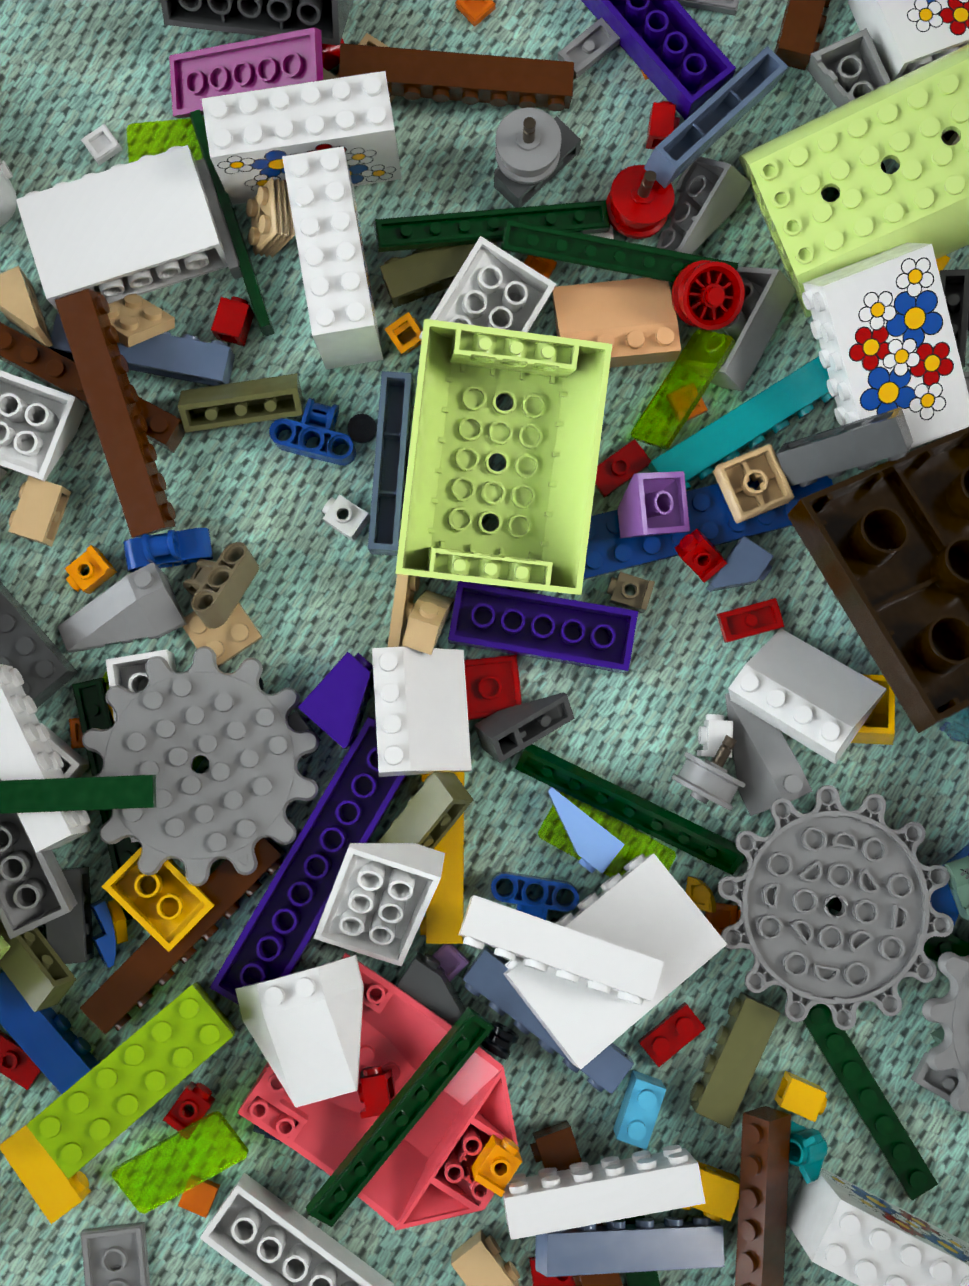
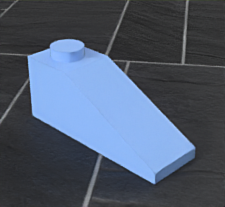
[547,787,625,874]

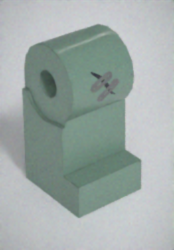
[944,856,969,921]

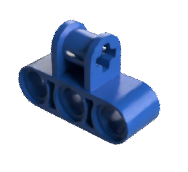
[269,398,356,466]
[123,528,213,572]
[491,871,579,920]

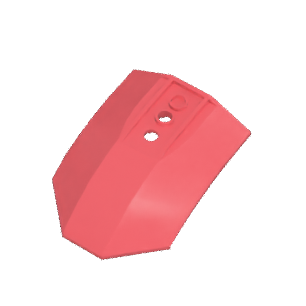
[237,953,518,1231]

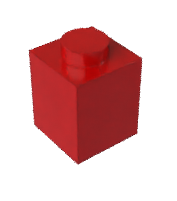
[211,296,254,346]

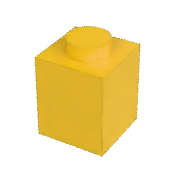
[774,1071,827,1122]

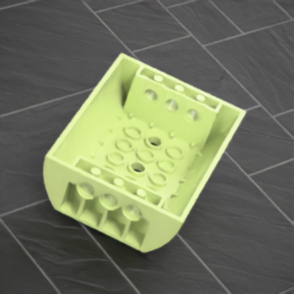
[739,44,969,318]
[395,319,612,595]

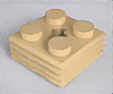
[246,177,295,258]
[713,444,794,524]

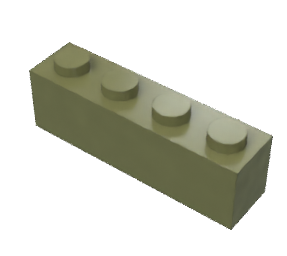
[380,242,498,308]
[178,373,303,433]
[376,772,473,849]
[0,919,77,1012]
[690,992,781,1129]

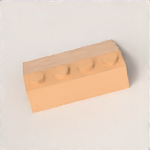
[552,278,681,368]

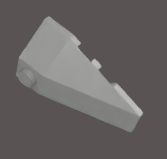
[656,156,751,254]
[58,562,187,653]
[725,693,812,816]

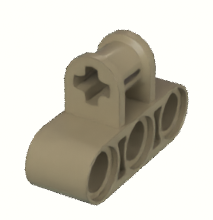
[183,542,259,629]

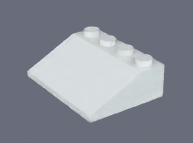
[419,236,556,340]
[0,370,86,481]
[728,628,887,764]
[372,647,472,777]
[313,843,445,967]

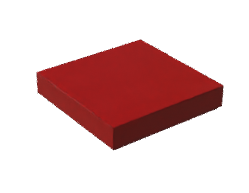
[464,655,522,720]

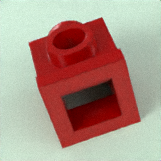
[646,101,680,149]
[675,528,727,583]
[358,1066,396,1119]
[163,1081,216,1138]

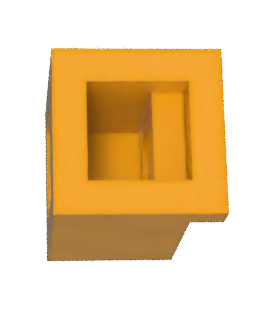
[384,312,423,355]
[65,545,117,594]
[471,1135,522,1197]

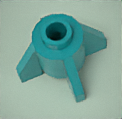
[789,1121,828,1184]

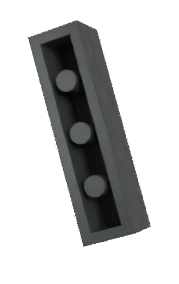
[776,407,913,487]

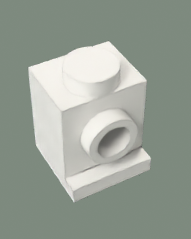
[322,495,370,542]
[697,714,733,758]

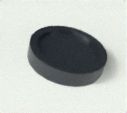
[347,414,377,443]

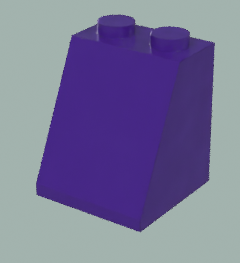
[298,652,374,749]

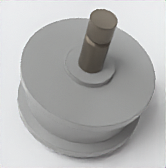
[495,107,562,184]
[671,735,746,811]

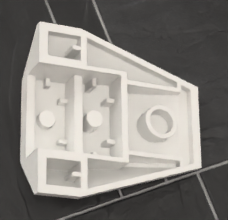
[235,955,364,1107]

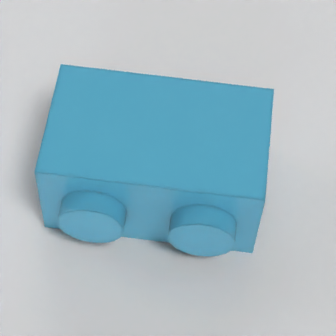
[613,1070,666,1150]

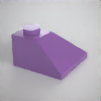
[617,471,690,538]

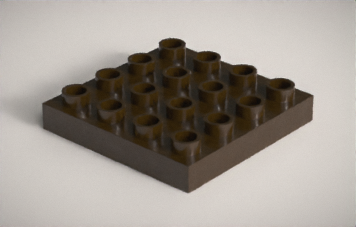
[787,427,969,733]

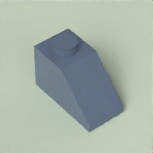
[706,536,774,592]

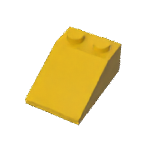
[101,847,215,952]

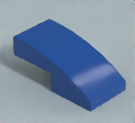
[90,899,116,968]

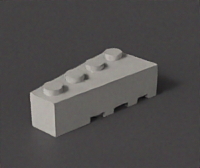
[807,28,891,108]

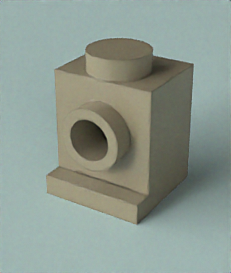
[606,572,655,613]

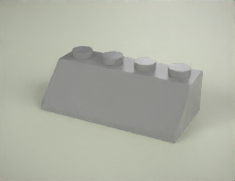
[681,266,796,391]
[0,813,78,939]

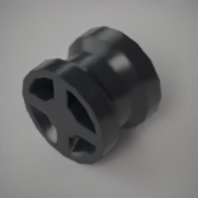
[481,1021,519,1060]

